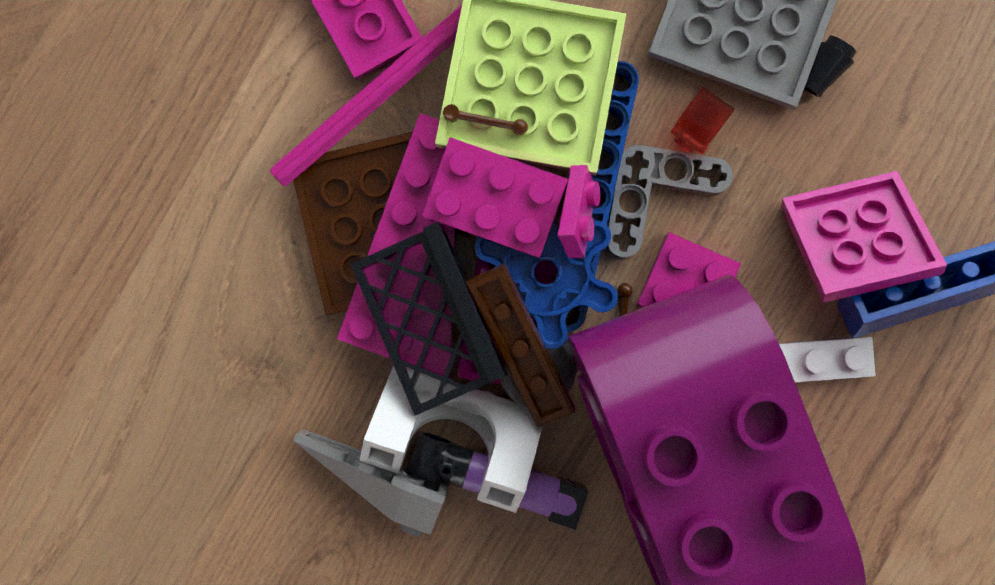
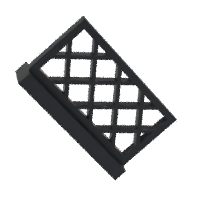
[351,222,508,416]

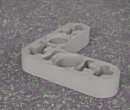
[606,145,733,258]

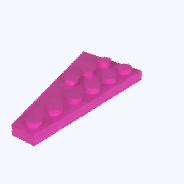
[337,113,455,379]

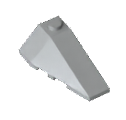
[293,429,449,536]

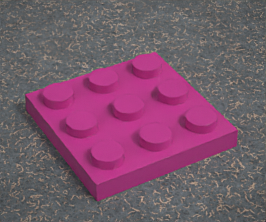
[781,171,947,303]

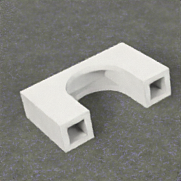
[359,365,543,513]

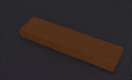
[465,263,575,427]

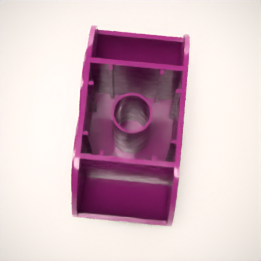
[568,275,866,585]

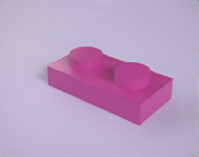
[558,165,600,258]

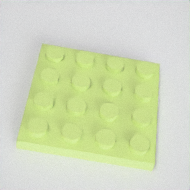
[435,0,626,176]

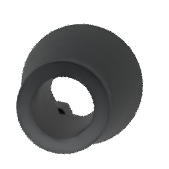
[804,35,857,98]

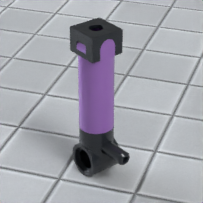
[405,431,588,530]

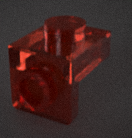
[670,86,734,155]

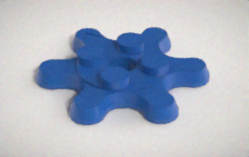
[474,217,618,349]

